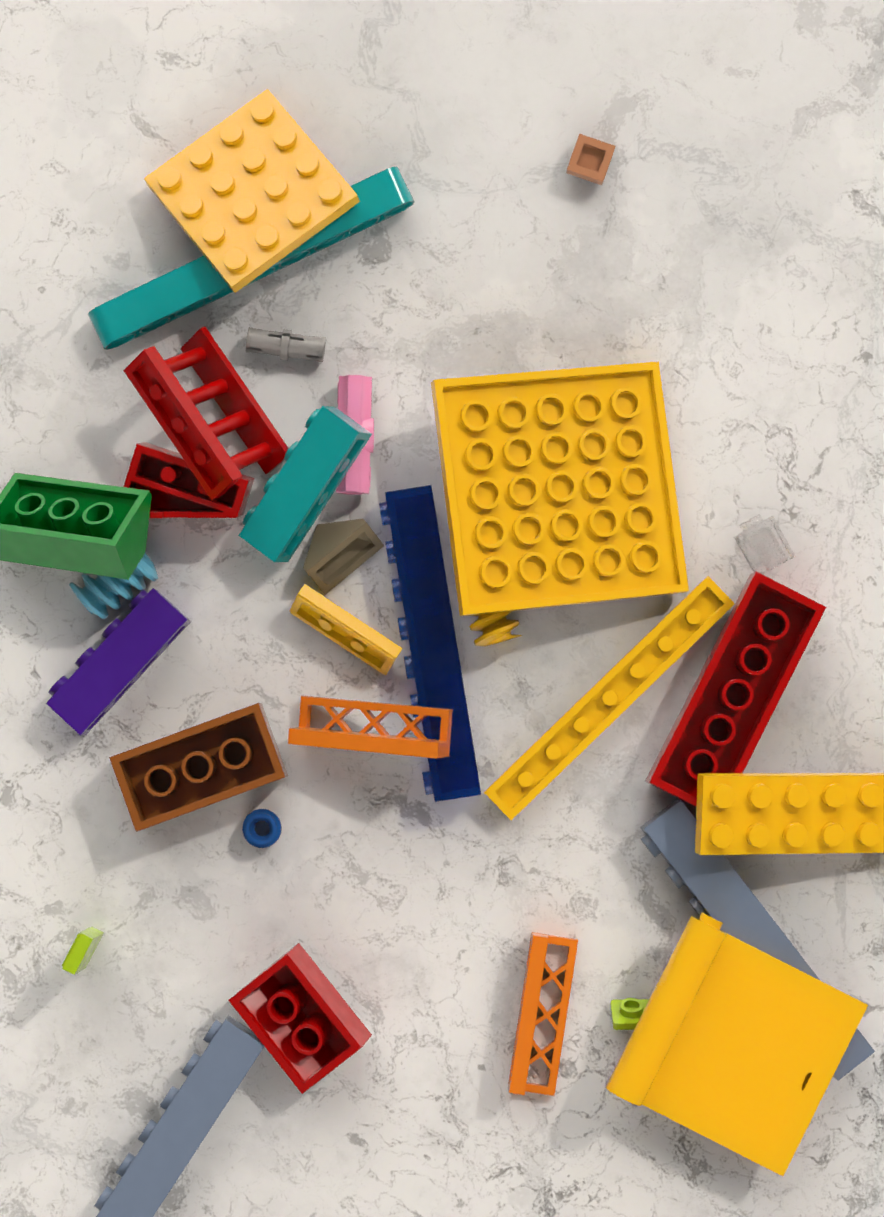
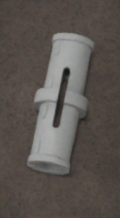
[246,327,326,362]

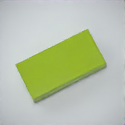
[62,927,104,975]

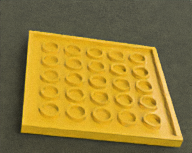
[431,361,689,616]

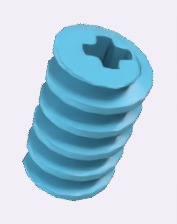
[69,552,158,619]

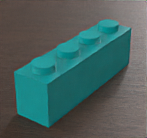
[238,406,372,563]

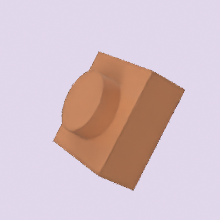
[566,133,616,185]

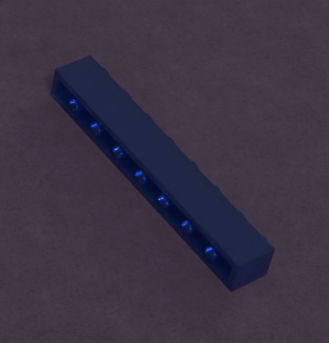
[379,485,481,802]

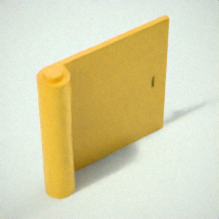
[605,912,868,1176]

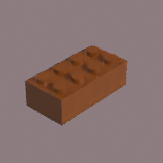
[109,703,288,832]

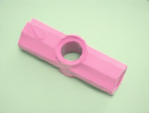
[336,375,374,495]

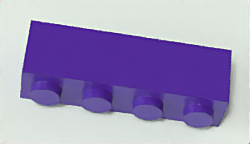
[46,588,191,735]

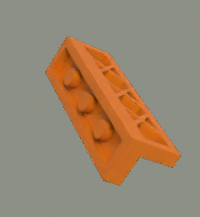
[288,696,453,759]
[508,932,578,1096]

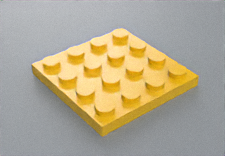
[144,88,360,293]

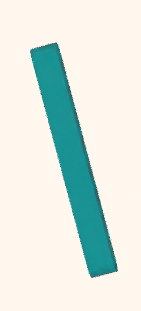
[88,166,415,350]

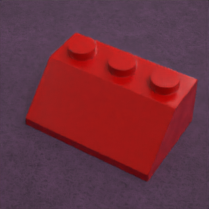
[228,943,372,1094]

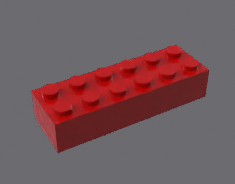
[645,571,827,808]

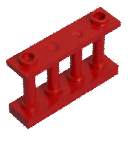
[123,326,289,500]

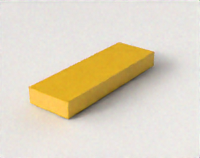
[289,584,403,675]

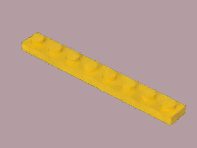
[484,576,735,820]

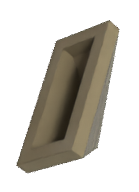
[303,519,384,594]

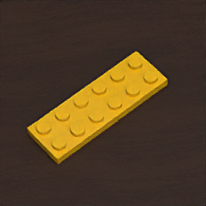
[695,773,884,855]

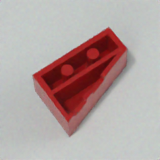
[123,442,255,518]

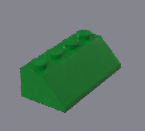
[0,473,152,580]

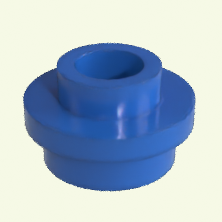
[242,809,282,848]

